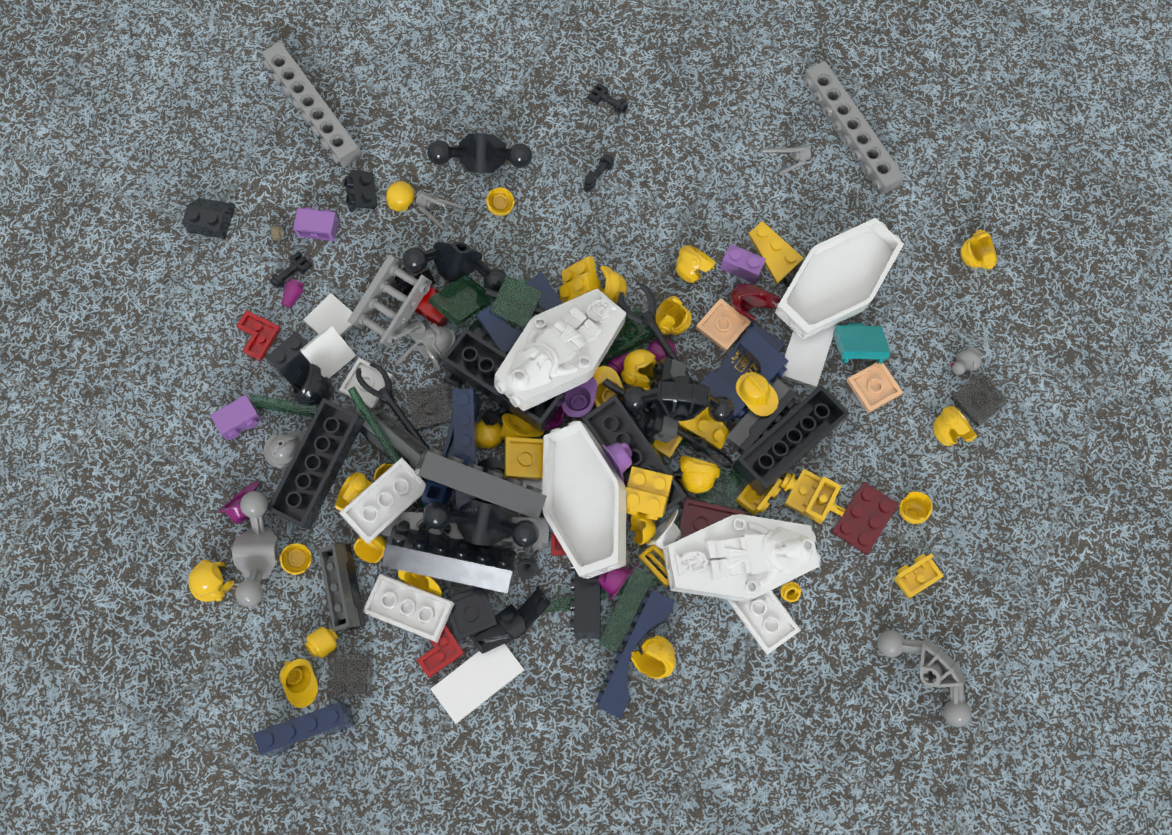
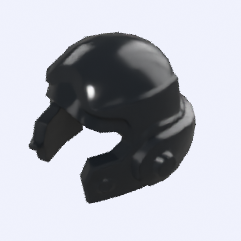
[293,364,333,405]

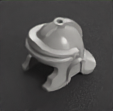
[410,323,456,371]
[263,431,304,476]

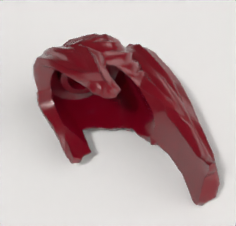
[730,283,782,321]

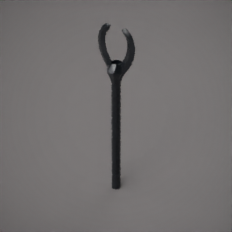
[618,283,692,379]
[356,363,429,449]
[602,378,733,469]

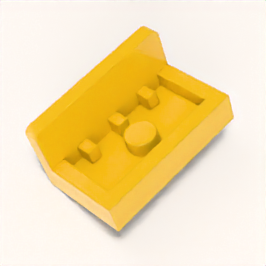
[735,479,782,516]
[893,553,944,599]

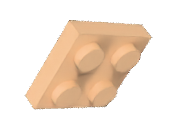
[695,298,751,352]
[846,362,903,413]

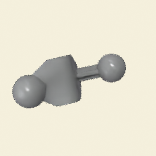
[232,491,279,607]
[877,630,972,727]

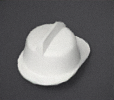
[646,509,681,549]

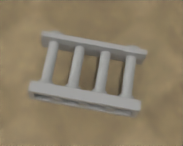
[347,255,432,348]

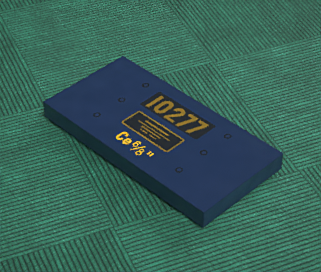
[716,322,785,388]

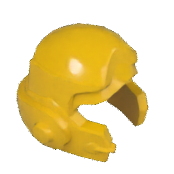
[960,229,998,270]
[675,245,716,283]
[597,265,627,304]
[656,296,692,336]
[621,349,656,387]
[933,405,977,446]
[679,455,720,494]
[335,472,372,511]
[189,560,234,602]
[631,635,676,679]

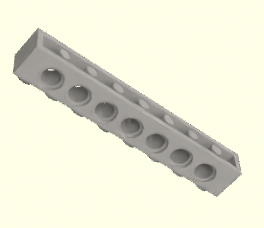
[261,42,362,168]
[803,61,905,195]
[382,512,550,550]

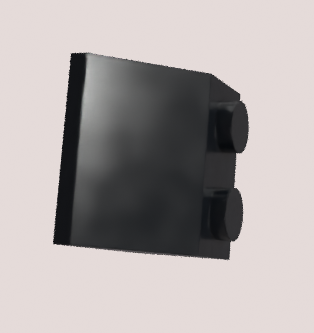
[182,198,236,239]
[266,331,311,387]

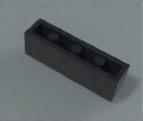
[570,563,601,639]

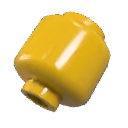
[305,626,338,658]

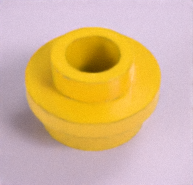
[779,472,797,492]
[780,582,801,602]

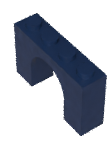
[475,272,563,355]
[700,330,789,422]
[254,702,356,756]

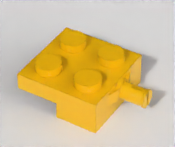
[784,468,846,524]

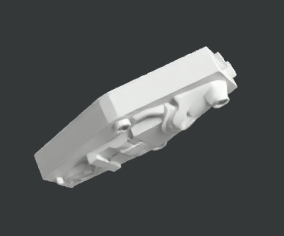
[775,218,904,340]
[494,288,627,411]
[542,421,626,579]
[663,514,820,601]

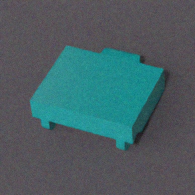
[833,323,891,364]

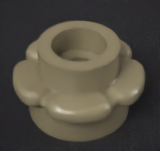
[270,223,284,242]

